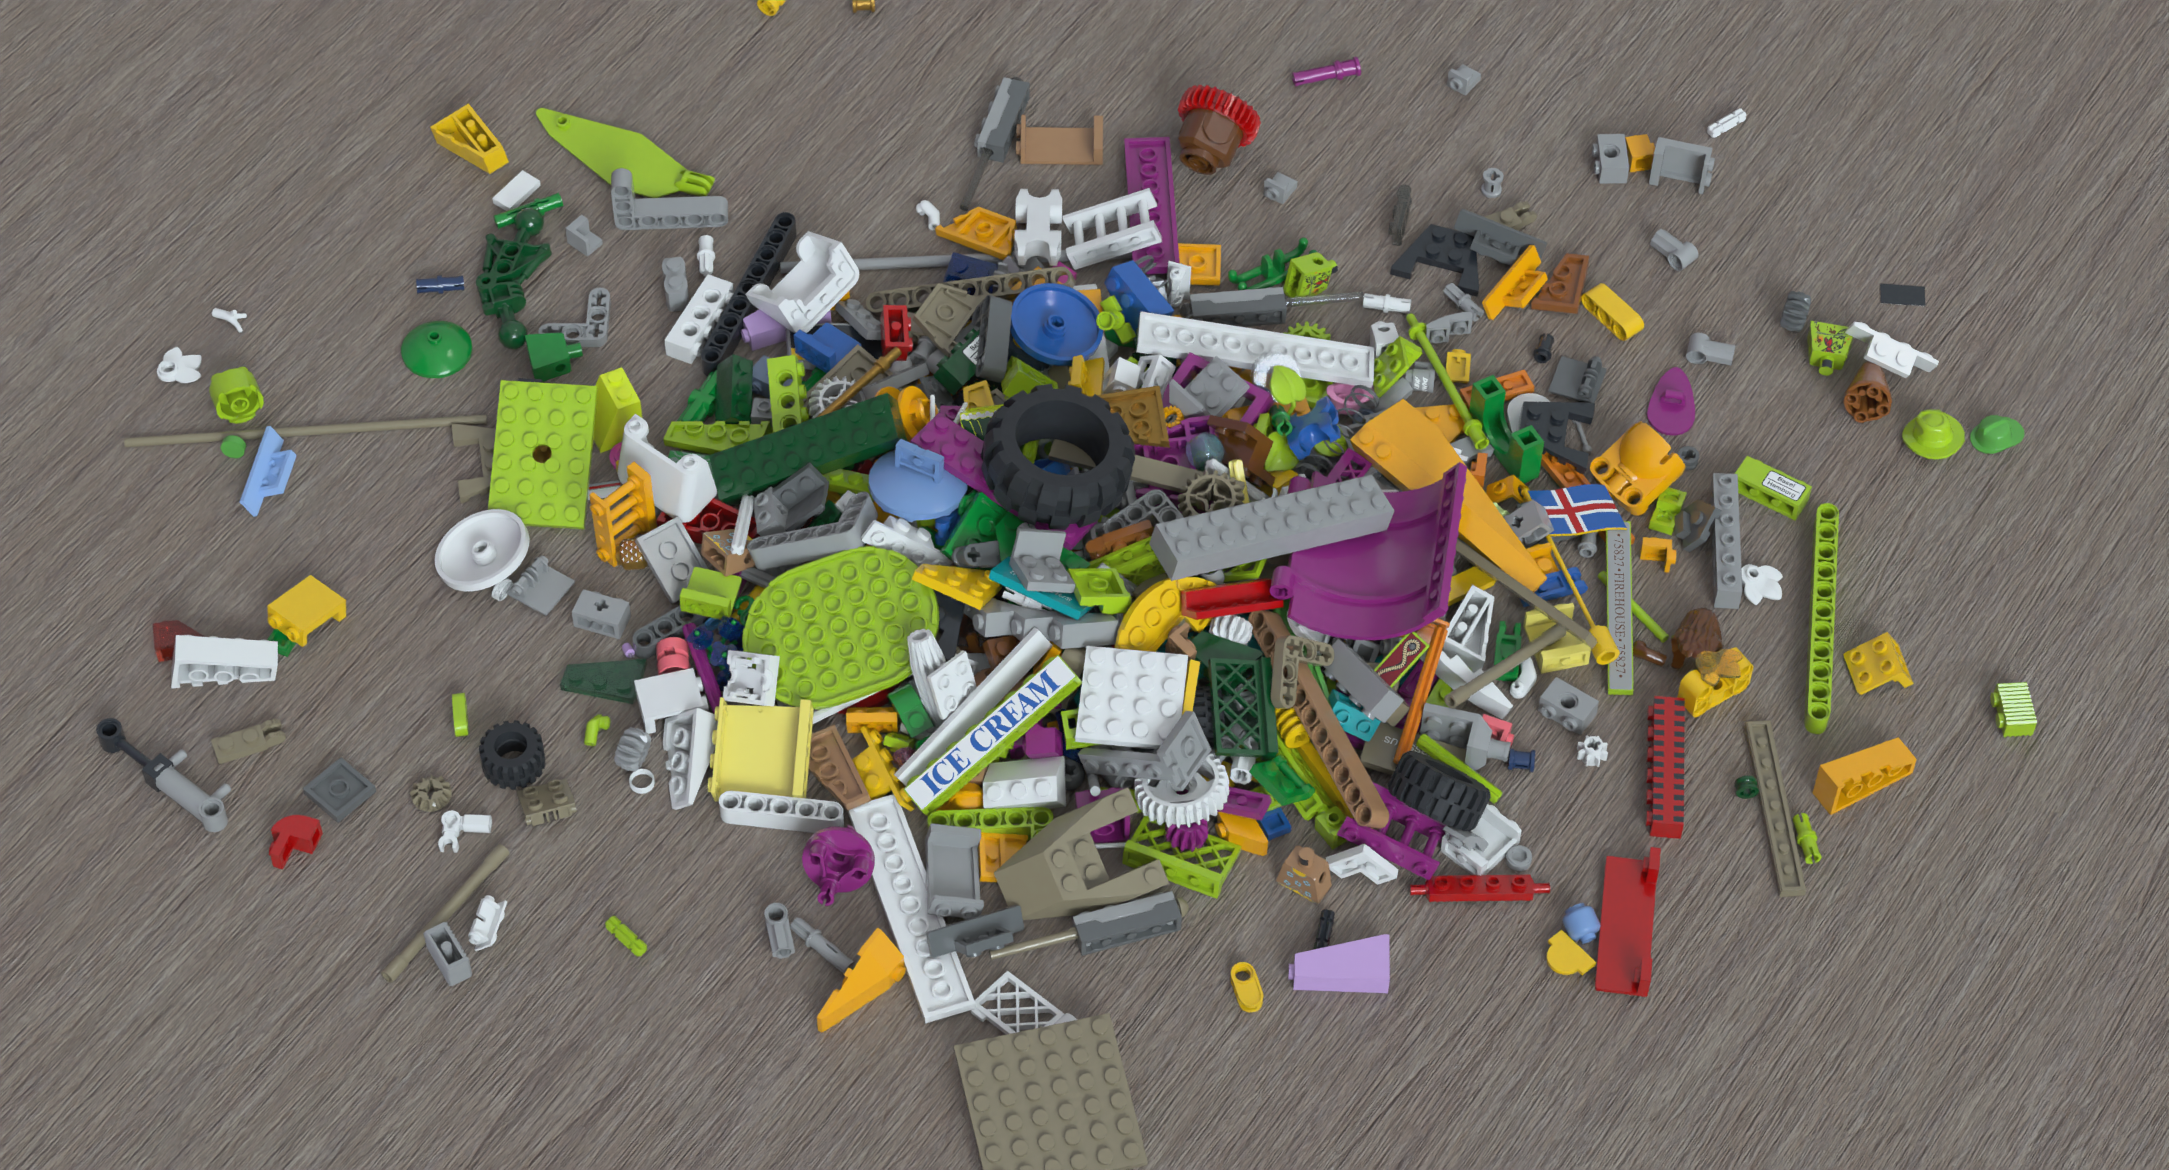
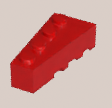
[656,498,762,544]

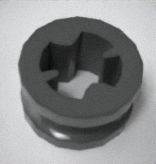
[1678,446,1699,470]

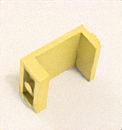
[1523,603,1591,674]

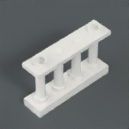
[1062,188,1162,270]

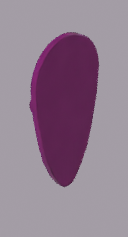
[1647,367,1695,436]

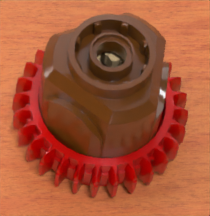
[1178,85,1261,175]

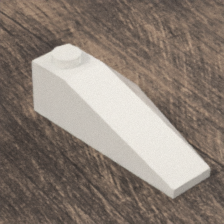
[663,708,718,810]

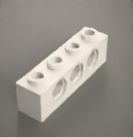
[665,274,734,364]

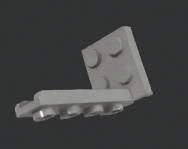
[1078,711,1211,791]

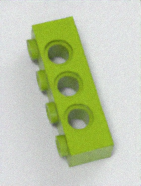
[767,355,809,433]

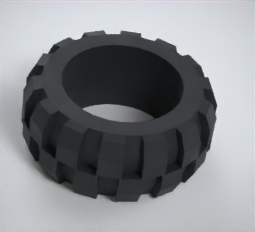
[981,384,1135,530]

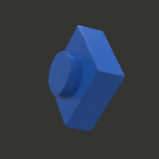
[1257,807,1291,841]

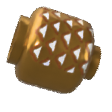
[616,538,648,570]

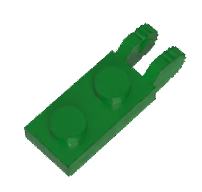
[1494,621,1522,682]

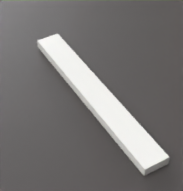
[894,627,1052,787]

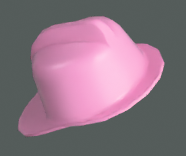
[1326,383,1374,415]

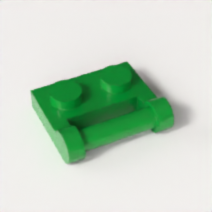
[1249,755,1315,806]

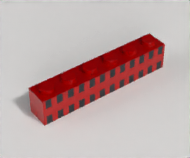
[1645,696,1685,839]

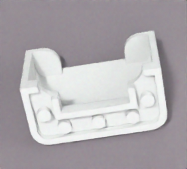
[745,231,859,333]
[617,414,718,523]

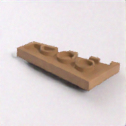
[809,725,871,811]

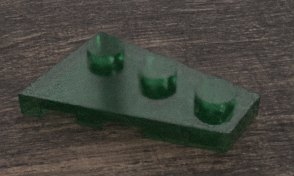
[560,659,647,704]

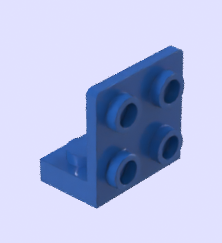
[794,323,862,373]

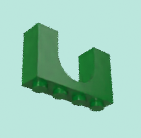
[1469,375,1544,483]

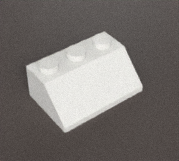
[983,756,1066,809]

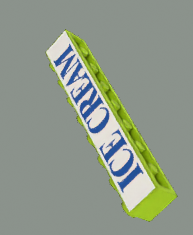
[903,655,1082,817]

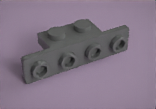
[1454,209,1547,266]
[926,905,1024,958]

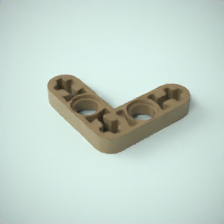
[1271,635,1334,709]

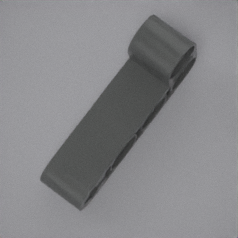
[972,295,1012,383]

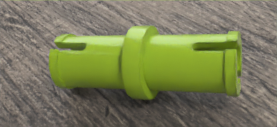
[1792,813,1822,864]

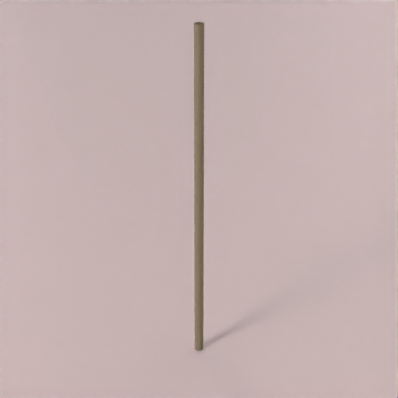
[124,414,487,448]

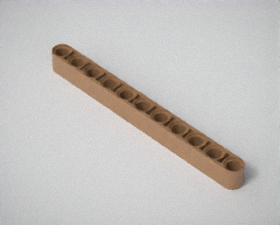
[1248,610,1389,829]

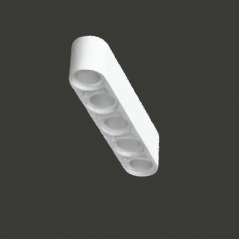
[719,791,844,833]

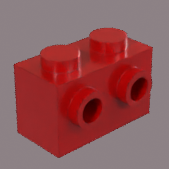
[880,305,913,361]

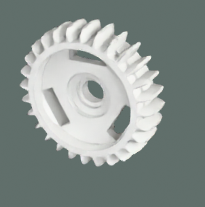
[1134,754,1229,829]

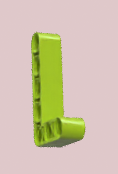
[927,807,1053,841]

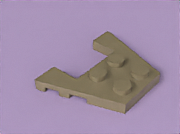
[913,283,986,358]
[451,424,496,503]

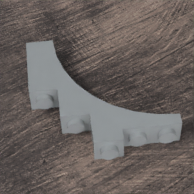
[964,598,1118,649]

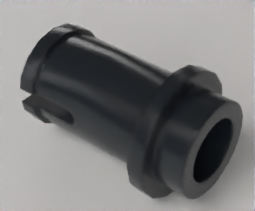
[1533,333,1554,363]

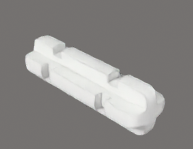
[1707,108,1746,138]

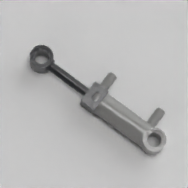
[96,718,231,832]

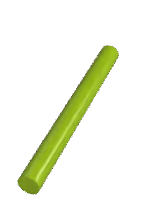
[1597,571,1669,643]

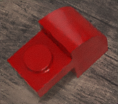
[269,815,323,870]

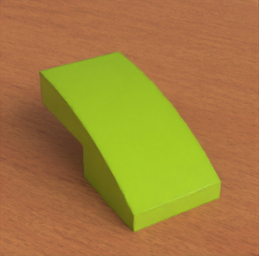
[1648,487,1687,536]

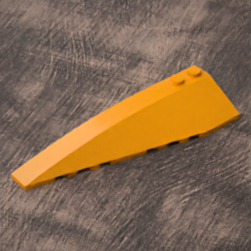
[1350,399,1547,592]

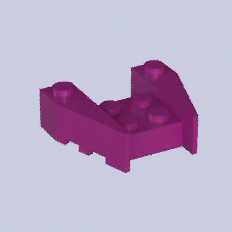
[1134,415,1216,514]

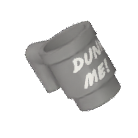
[1405,361,1435,393]

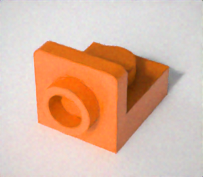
[1469,452,1488,489]

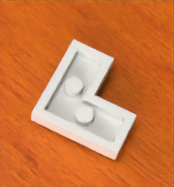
[1326,844,1398,885]

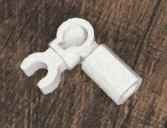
[438,810,492,853]

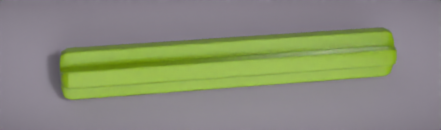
[1416,734,1502,803]

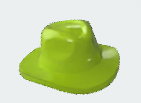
[1902,409,1965,460]

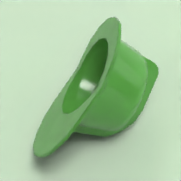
[1970,415,2024,454]

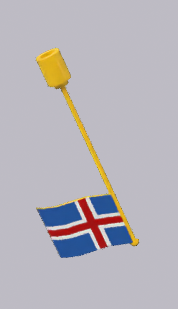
[1521,484,1627,665]

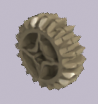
[1178,469,1245,518]

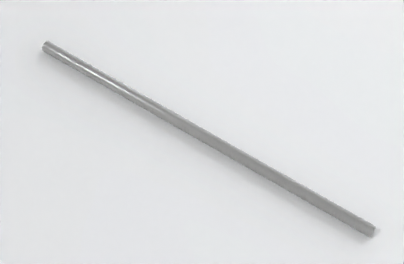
[780,250,1132,274]

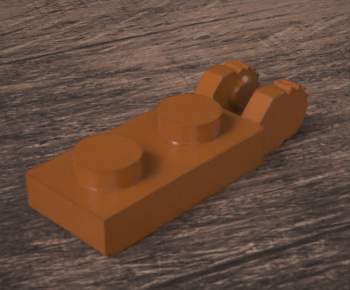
[1085,520,1154,560]

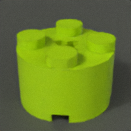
[209,367,264,424]

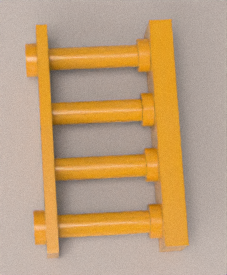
[589,462,657,567]

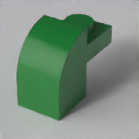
[886,683,934,739]

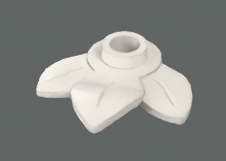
[157,347,202,383]
[1741,564,1783,605]

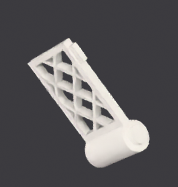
[971,971,1077,1035]

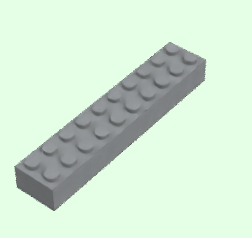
[1149,475,1394,581]

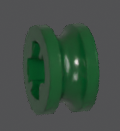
[1734,776,1759,799]

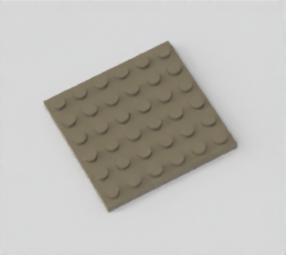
[953,1013,1148,1170]

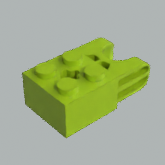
[1001,356,1058,400]

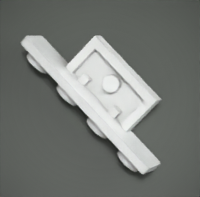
[1845,322,1939,378]
[861,515,953,567]

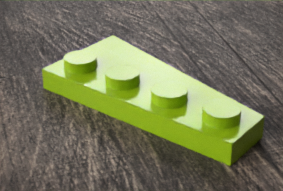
[663,421,771,455]

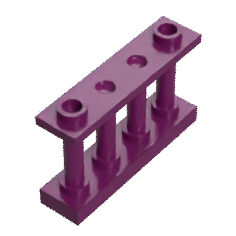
[1337,782,1446,880]

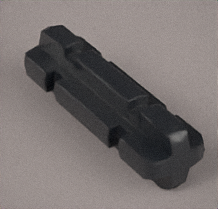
[1313,909,1335,950]

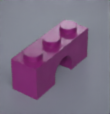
[1022,701,1063,759]

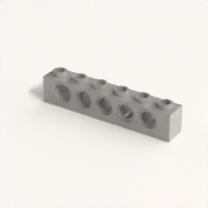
[1709,473,1742,609]

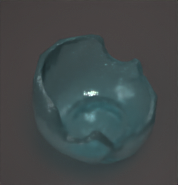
[1186,432,1225,471]

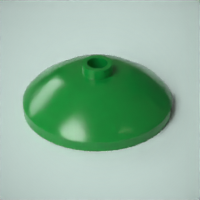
[401,321,473,378]

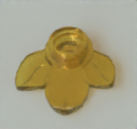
[1695,649,1743,687]

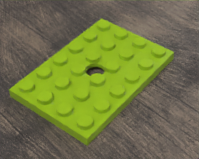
[488,380,598,530]

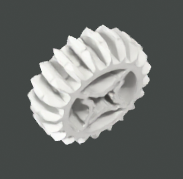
[808,376,866,419]

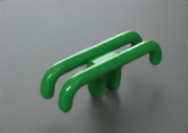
[1228,237,1317,291]

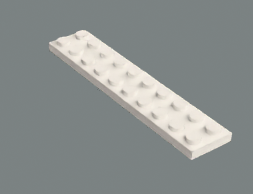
[1136,312,1374,388]
[848,794,976,1023]

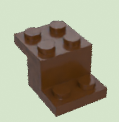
[1207,415,1275,487]

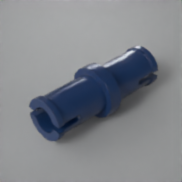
[416,275,464,294]

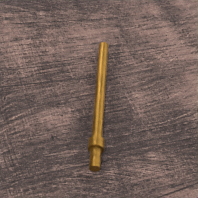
[817,347,902,417]

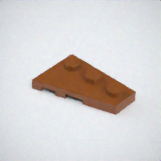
[1531,253,1589,314]

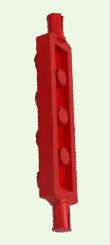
[1410,874,1550,902]

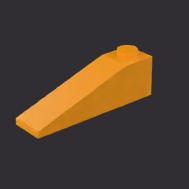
[817,928,906,1033]

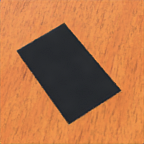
[1880,284,1925,306]

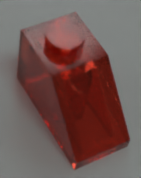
[153,620,205,662]

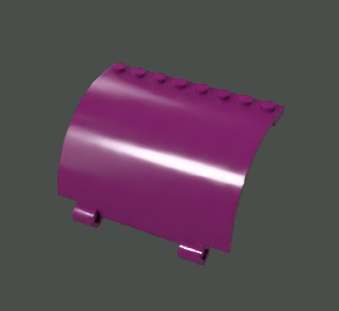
[1270,462,1467,640]

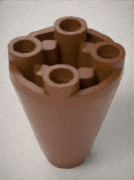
[1843,361,1892,423]

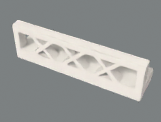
[1136,355,1176,398]

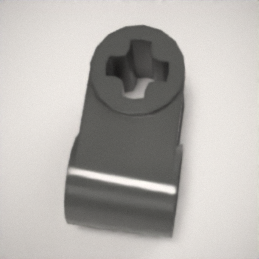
[951,541,1001,569]

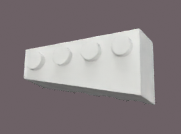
[171,635,278,688]

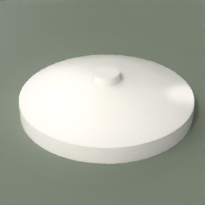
[435,509,530,591]

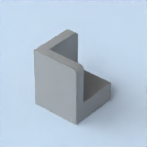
[565,215,603,257]

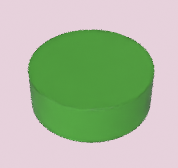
[220,435,246,458]

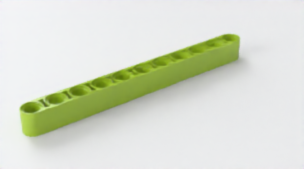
[1804,503,1839,734]

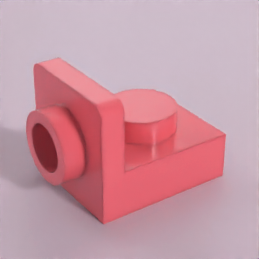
[1482,714,1515,748]

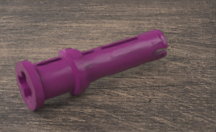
[1292,56,1361,87]

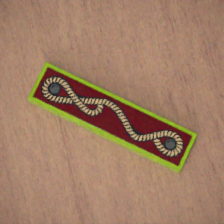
[1374,632,1430,688]

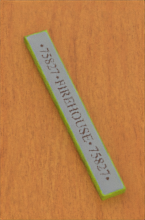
[1606,521,1634,695]

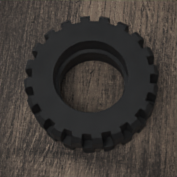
[1388,751,1491,831]

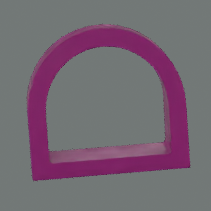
[1162,352,1274,452]

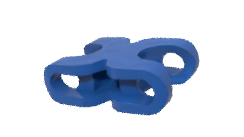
[1287,396,1341,461]

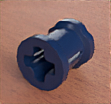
[1508,748,1535,773]

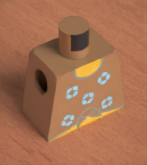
[701,529,758,577]
[1276,846,1332,905]

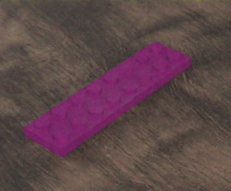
[1124,137,1180,274]
[910,413,1098,551]

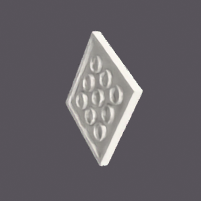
[1075,646,1188,749]

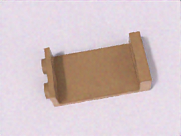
[1016,115,1103,165]

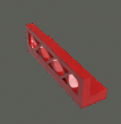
[1181,578,1284,620]

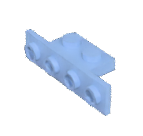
[240,426,297,517]

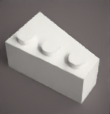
[1442,585,1494,673]

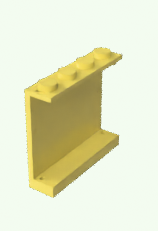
[708,697,814,802]

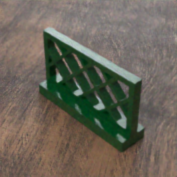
[1208,657,1278,761]

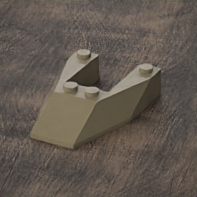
[994,787,1169,920]

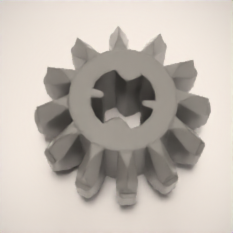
[614,727,651,772]

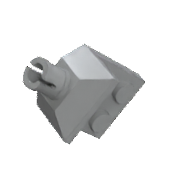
[1166,356,1250,424]
[1009,522,1076,593]
[1420,703,1511,771]

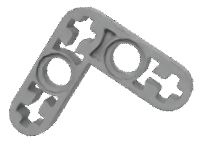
[538,287,611,347]

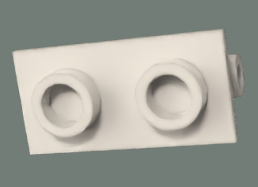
[1167,261,1191,307]
[468,895,507,951]

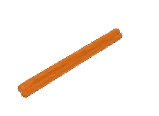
[1393,626,1448,765]

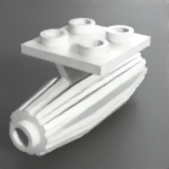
[907,629,977,726]

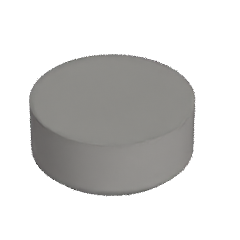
[1506,845,1532,872]

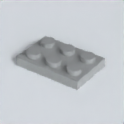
[635,517,708,605]

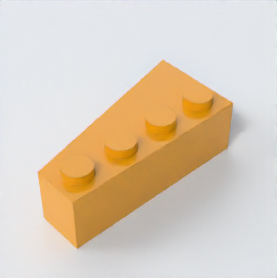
[1813,737,1917,815]

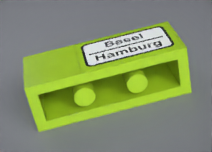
[1735,456,1812,521]

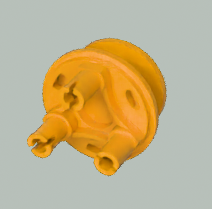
[875,386,938,457]

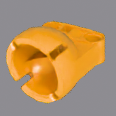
[1590,421,1686,516]

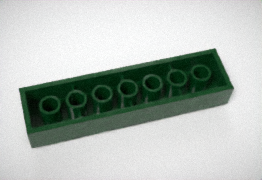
[709,393,907,507]

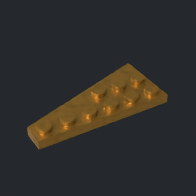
[1089,386,1170,448]

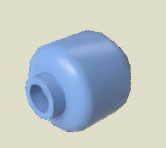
[1562,903,1601,944]

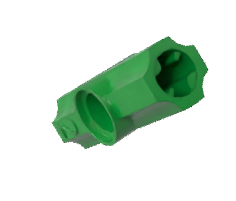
[677,370,717,422]

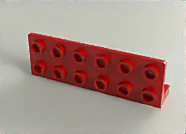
[1595,847,1661,997]

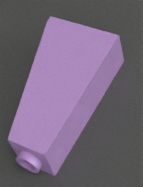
[741,309,832,351]
[1288,934,1390,993]

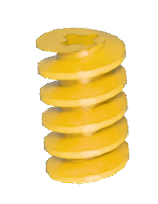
[1275,696,1310,748]

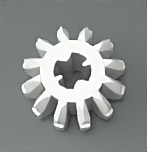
[1209,615,1253,646]

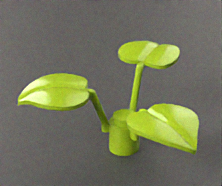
[1264,365,1347,472]

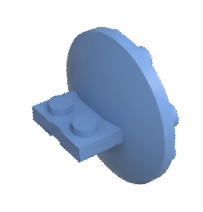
[868,439,968,522]

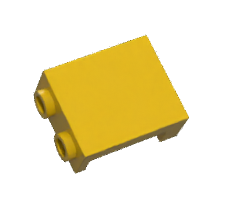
[267,575,346,647]

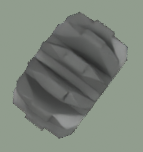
[1780,291,1811,332]

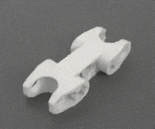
[1014,189,1062,266]

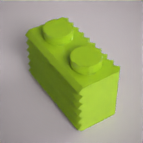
[1990,682,2037,737]

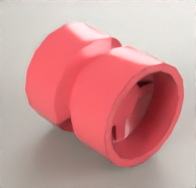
[656,637,690,675]

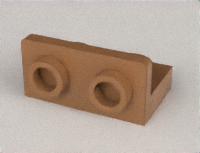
[1165,622,1197,661]

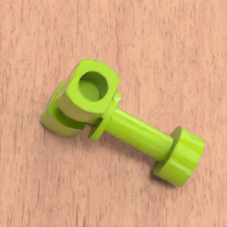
[1096,295,1136,345]

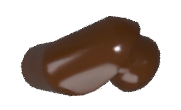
[1633,640,1667,667]

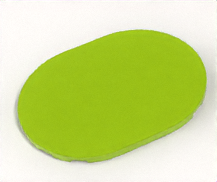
[743,546,939,709]

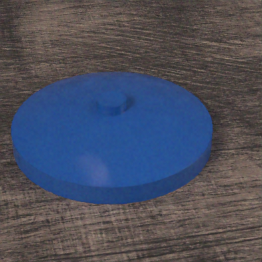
[1010,283,1103,366]

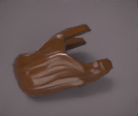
[1671,607,1724,677]

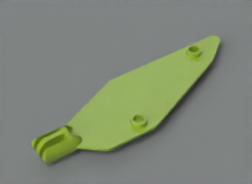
[536,108,715,198]

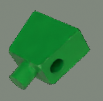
[525,332,583,382]

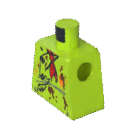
[1283,252,1338,306]
[1807,321,1854,376]

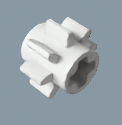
[1577,735,1608,767]

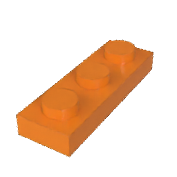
[1459,369,1535,411]

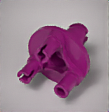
[802,825,875,906]

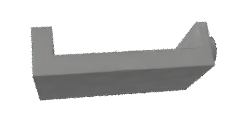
[925,824,984,919]

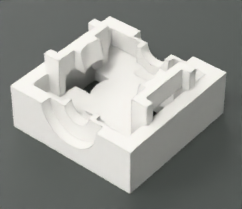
[723,650,780,706]

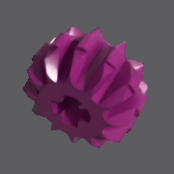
[1165,819,1209,852]

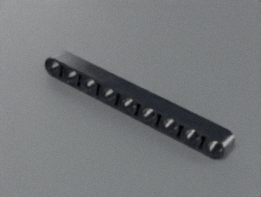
[701,212,797,377]

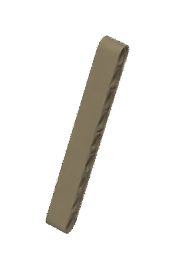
[866,267,1075,318]

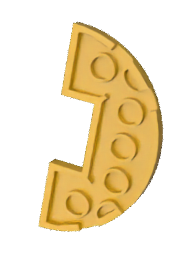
[1115,576,1217,652]

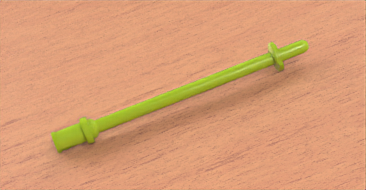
[1406,313,1489,450]

